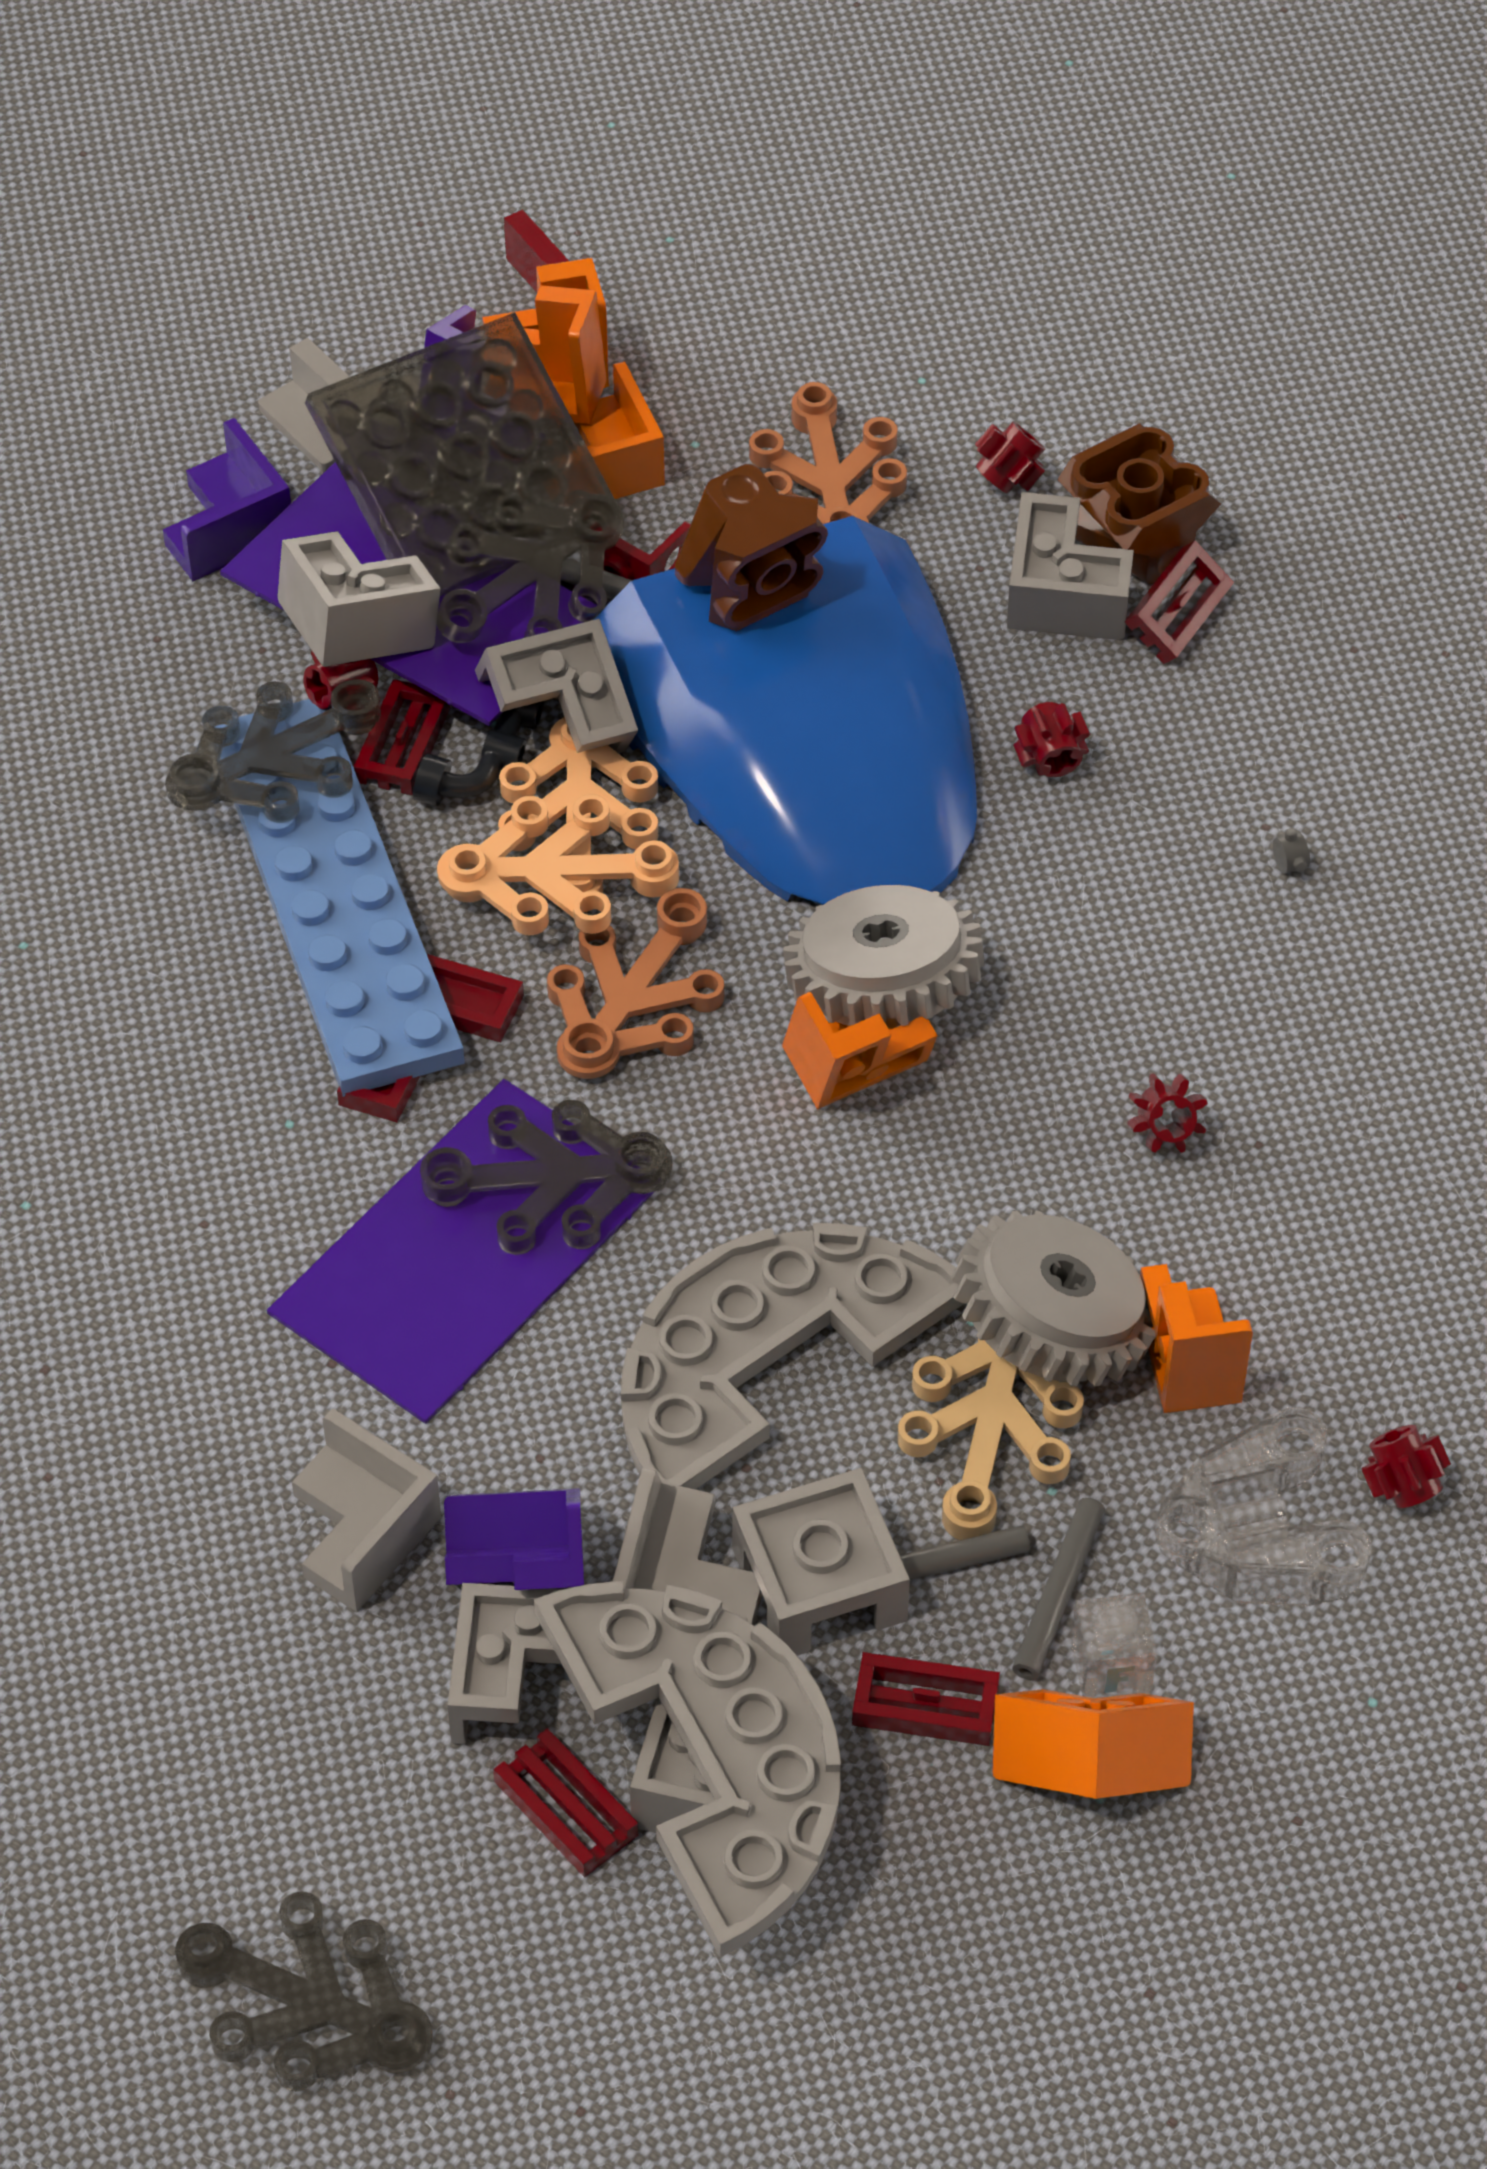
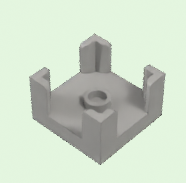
[732,1468,910,1656]

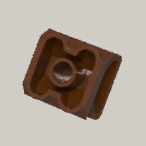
[1057,423,1221,584]
[675,464,828,631]

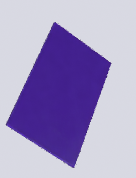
[220,462,601,726]
[266,1078,661,1424]

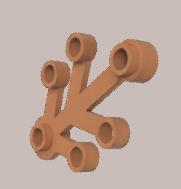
[749,382,907,524]
[547,888,725,1079]

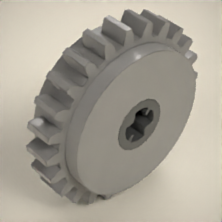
[783,885,985,1028]
[952,1211,1155,1387]

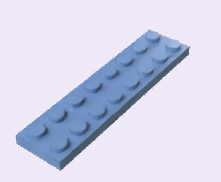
[209,699,465,1097]

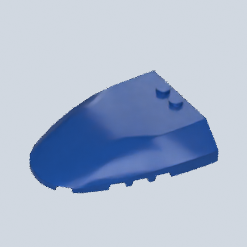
[594,516,977,905]

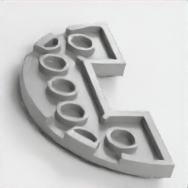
[621,1223,964,1490]
[534,1581,841,1958]

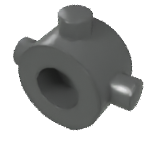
[1273,828,1310,874]

